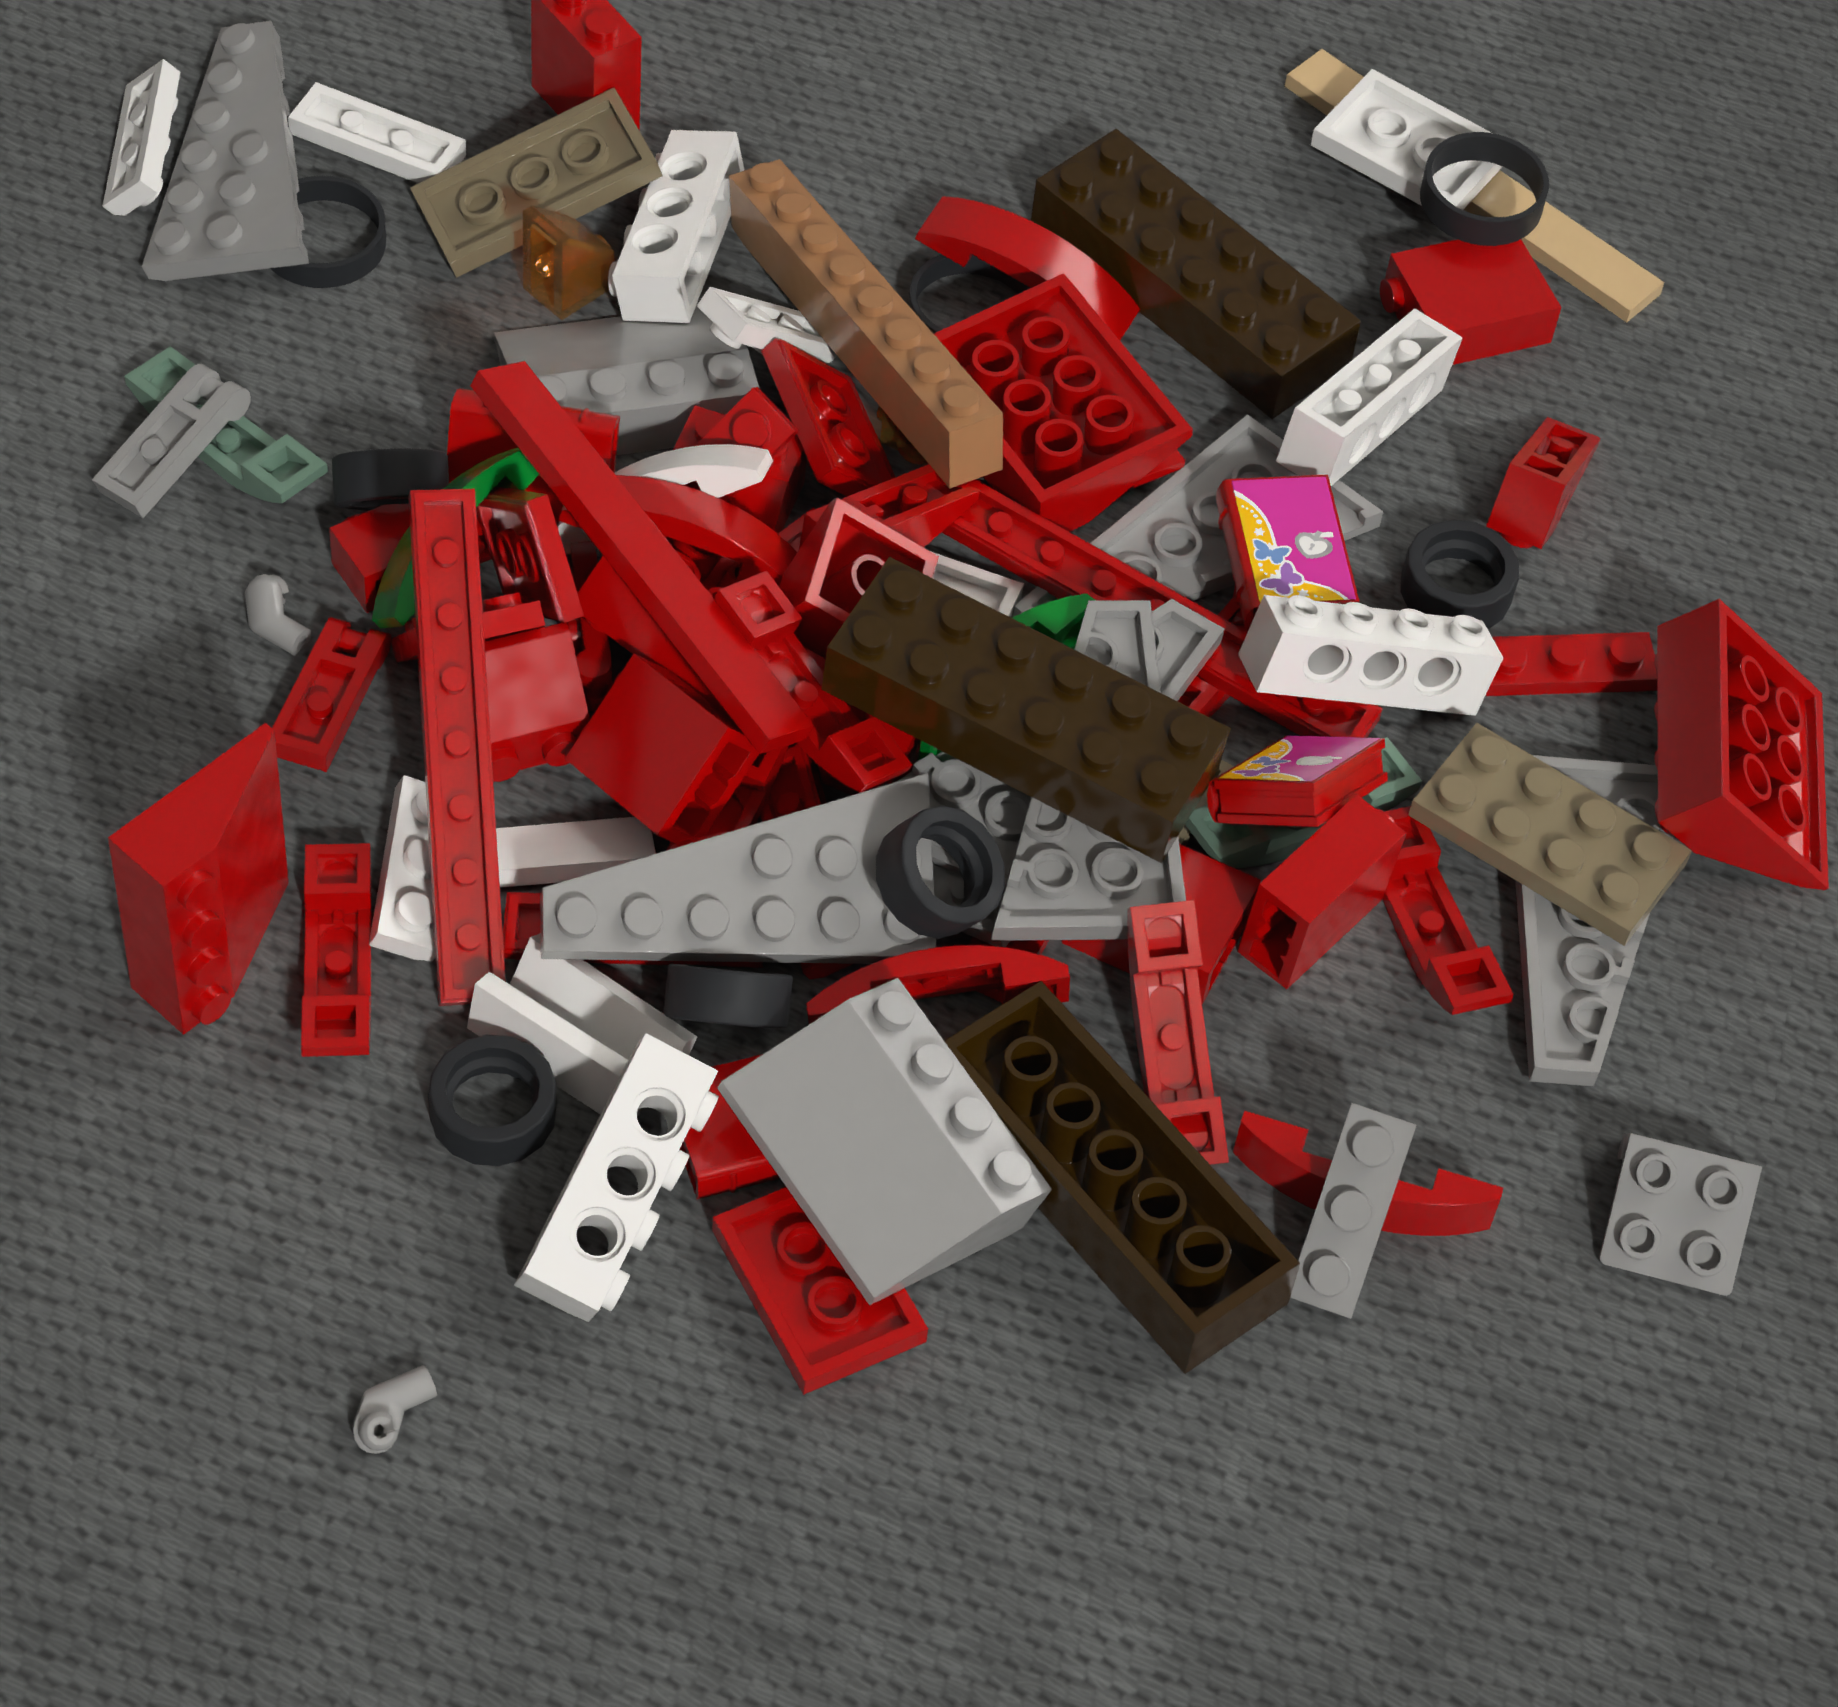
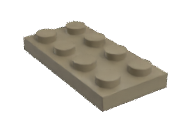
[410,88,662,278]
[1408,723,1692,946]

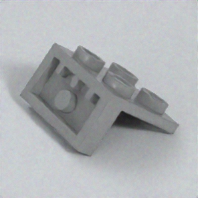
[1599,1133,1762,1296]

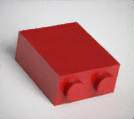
[531,0,642,131]
[1380,239,1562,365]
[565,653,759,843]
[1238,794,1407,989]
[1062,844,1261,1005]

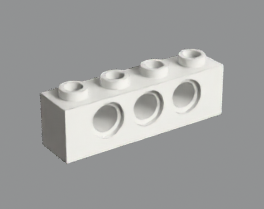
[608,130,745,323]
[1276,308,1463,486]
[1238,595,1503,716]
[514,1033,719,1322]

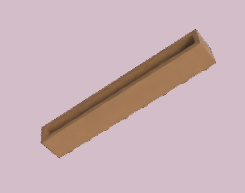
[729,159,1003,488]

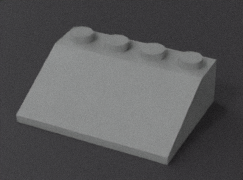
[493,307,760,455]
[717,978,1052,1305]

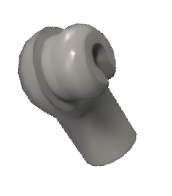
[245,574,311,656]
[352,1365,437,1454]

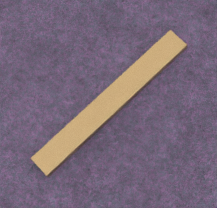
[1285,49,1664,322]

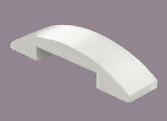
[557,444,773,555]

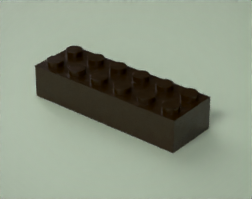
[1031,129,1361,419]
[821,557,1231,863]
[944,981,1300,1374]

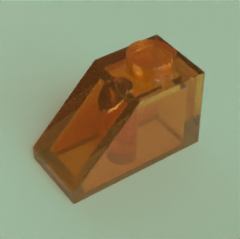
[523,205,615,321]

